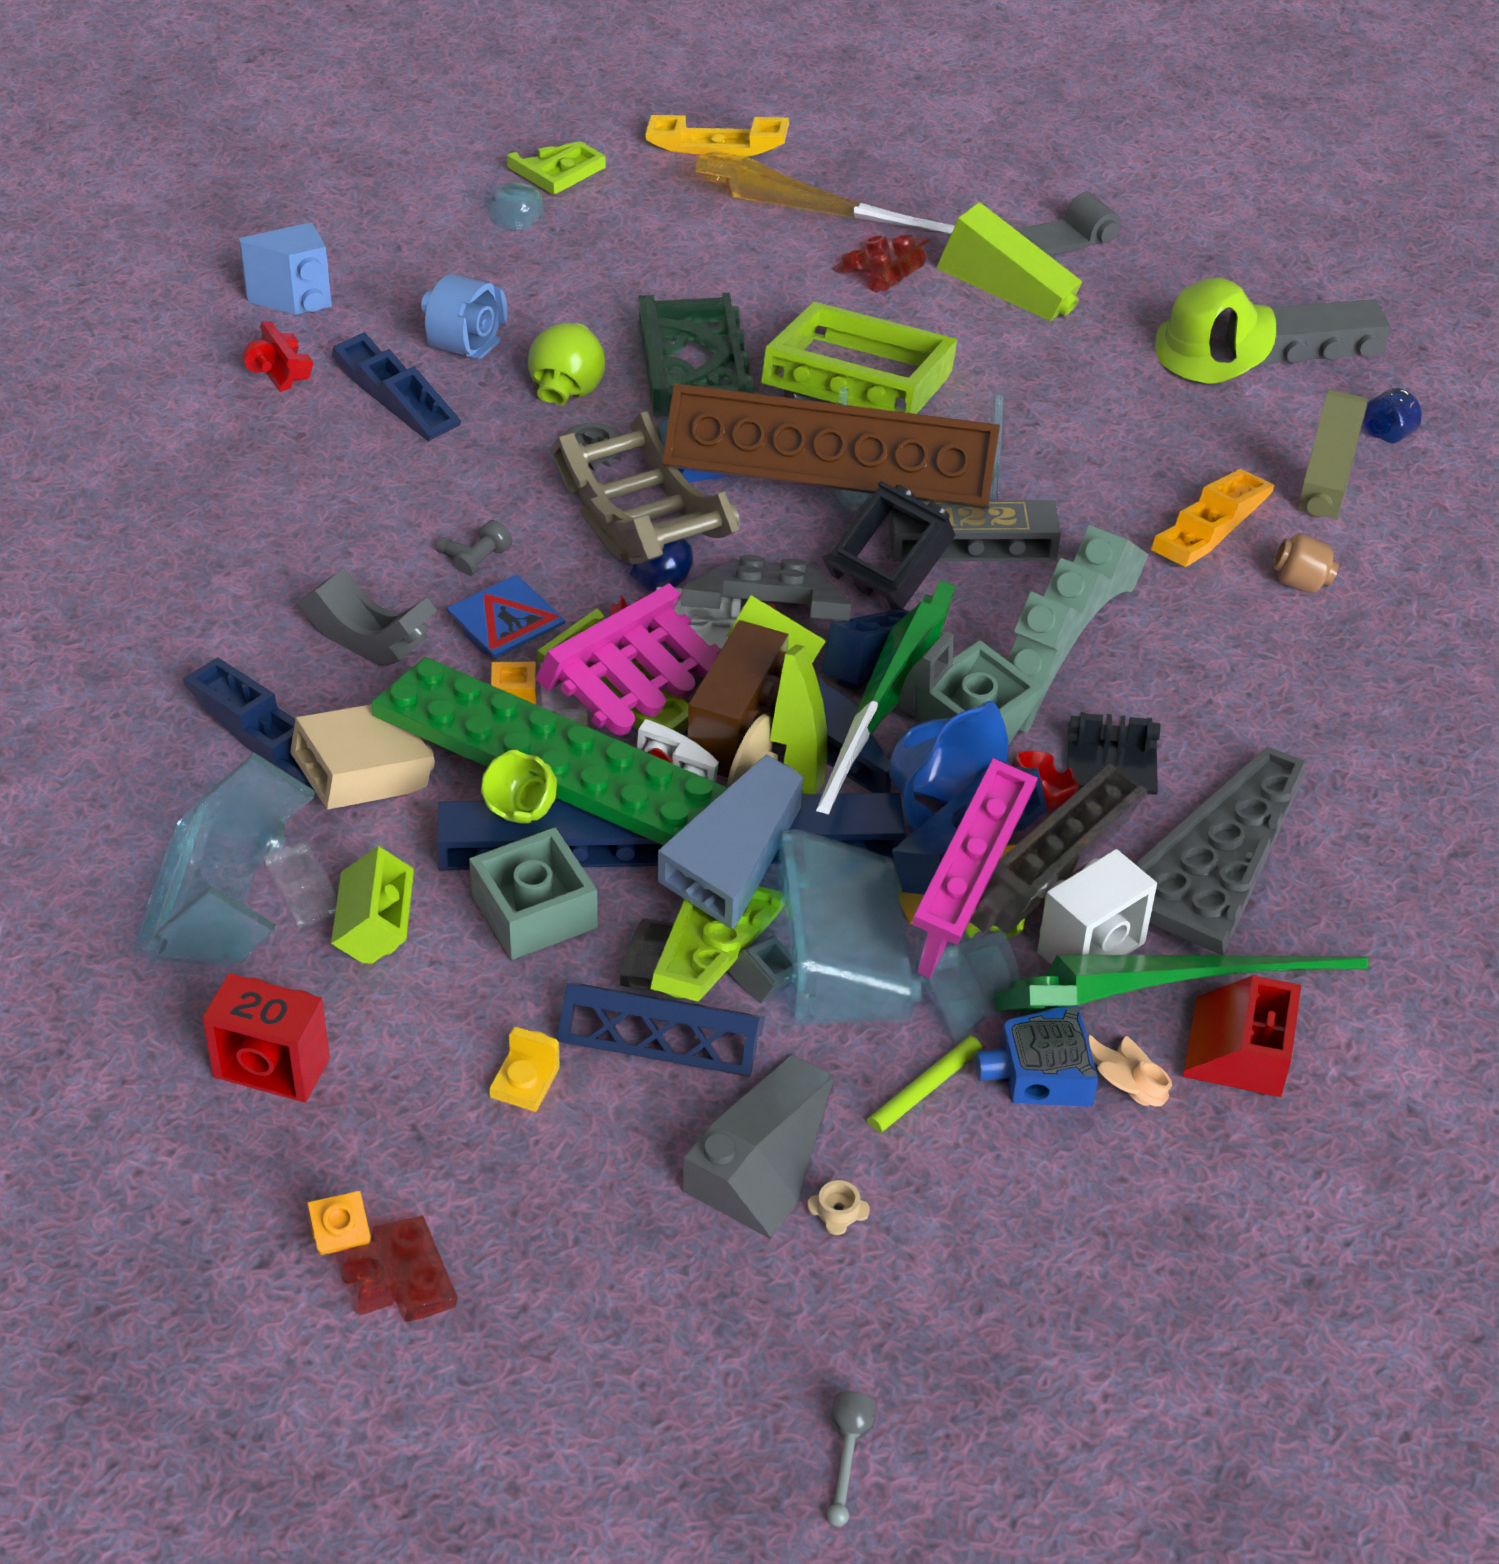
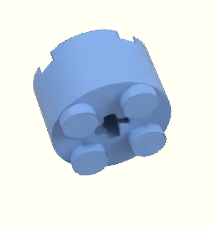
[421,273,507,359]

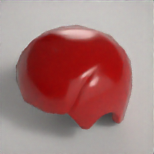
[1012,750,1079,812]

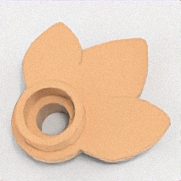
[1087,1035,1172,1106]

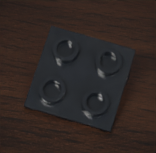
[1067,712,1161,795]

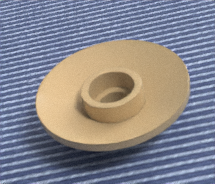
[727,714,778,788]

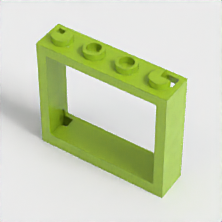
[761,301,958,414]

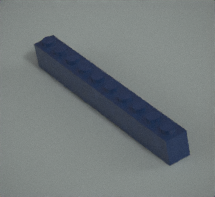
[437,793,906,870]

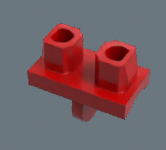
[242,321,313,392]

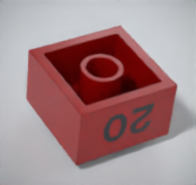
[203,973,330,1103]

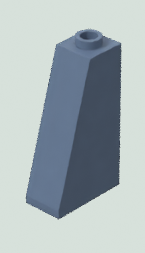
[658,754,803,929]

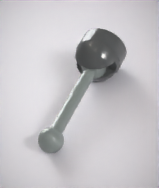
[827,1391,877,1527]

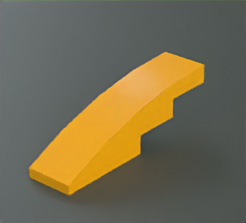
[1151,468,1275,568]

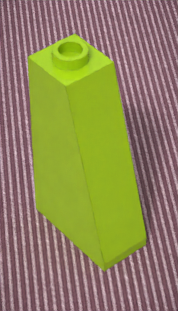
[936,202,1083,321]

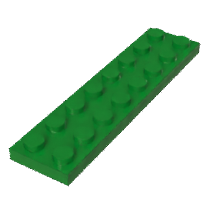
[372,657,728,846]

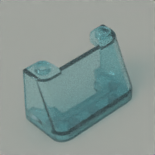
[777,829,921,1025]

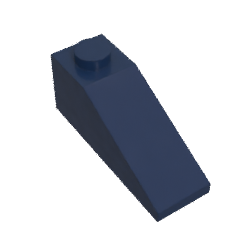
[822,608,910,689]
[818,680,891,793]

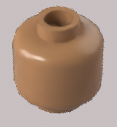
[1272,533,1339,593]

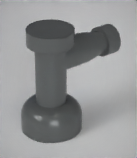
[436,520,512,576]

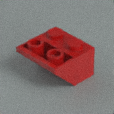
[1182,975,1302,1097]

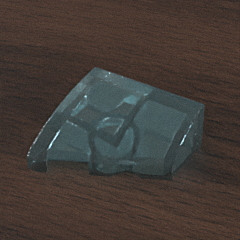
[915,930,1021,1046]

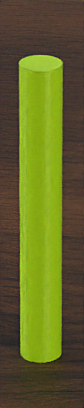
[867,1035,982,1134]

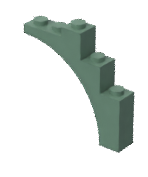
[1008,525,1149,733]

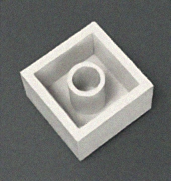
[1037,849,1157,964]

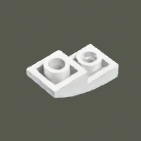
[637,719,718,782]

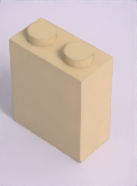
[290,704,435,810]

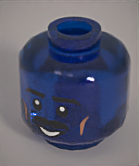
[1363,388,1422,443]

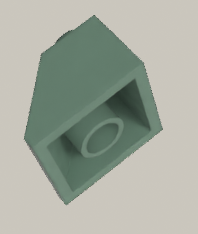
[915,640,1043,745]

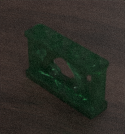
[639,292,754,417]

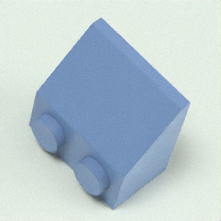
[238,222,332,315]

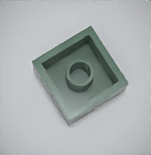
[469,827,598,961]

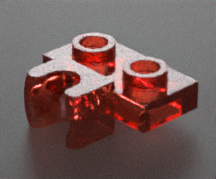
[341,1216,458,1322]

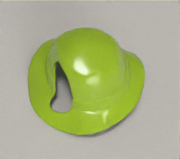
[1155,277,1276,384]

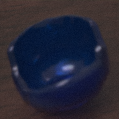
[630,538,693,592]

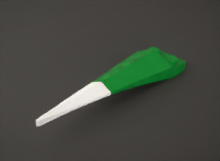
[816,580,956,815]

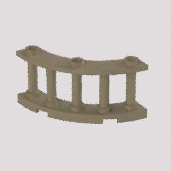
[550,411,739,565]

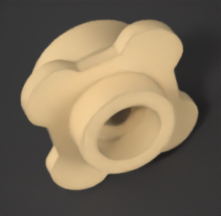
[807,1180,870,1235]

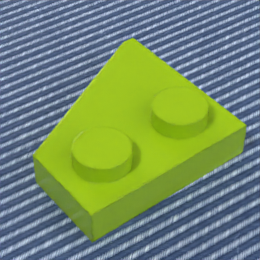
[507,141,606,195]

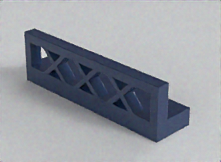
[557,983,765,1077]

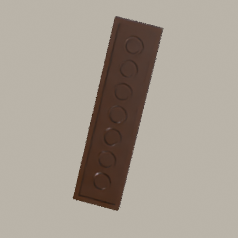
[662,383,1000,509]

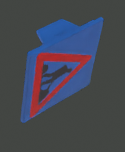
[446,574,566,658]

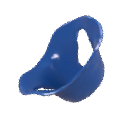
[889,701,1009,830]

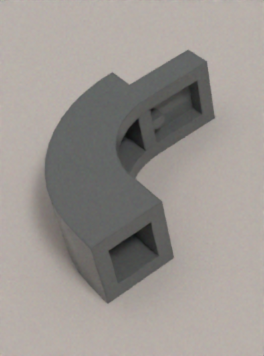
[297,568,438,665]

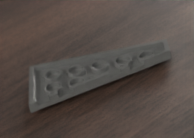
[1135,746,1305,956]

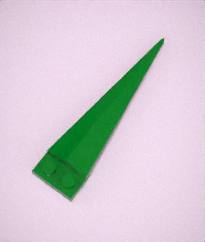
[995,955,1369,1012]

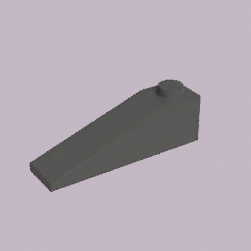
[683,1054,834,1239]

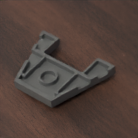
[681,555,851,621]

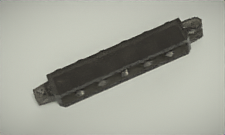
[969,764,1149,934]

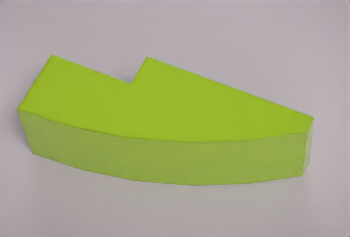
[769,644,827,794]

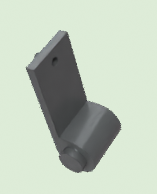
[1015,192,1121,255]

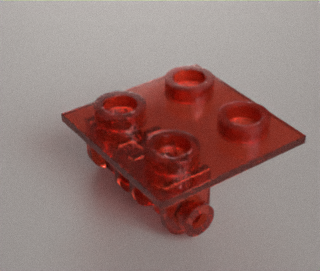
[831,234,930,293]

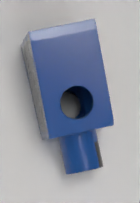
[975,1005,1099,1107]

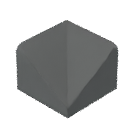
[728,935,805,1003]

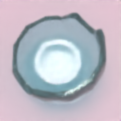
[489,182,545,230]

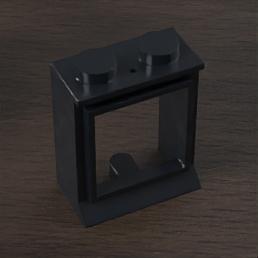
[822,480,956,610]

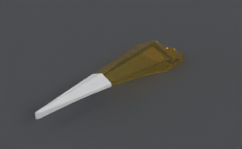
[695,151,954,234]

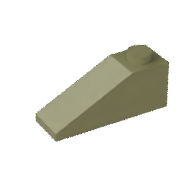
[1298,389,1369,520]

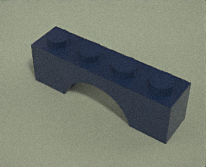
[892,767,1047,895]

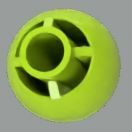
[528,323,605,406]

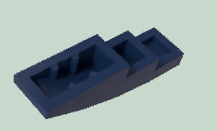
[332,332,461,441]
[183,657,313,793]

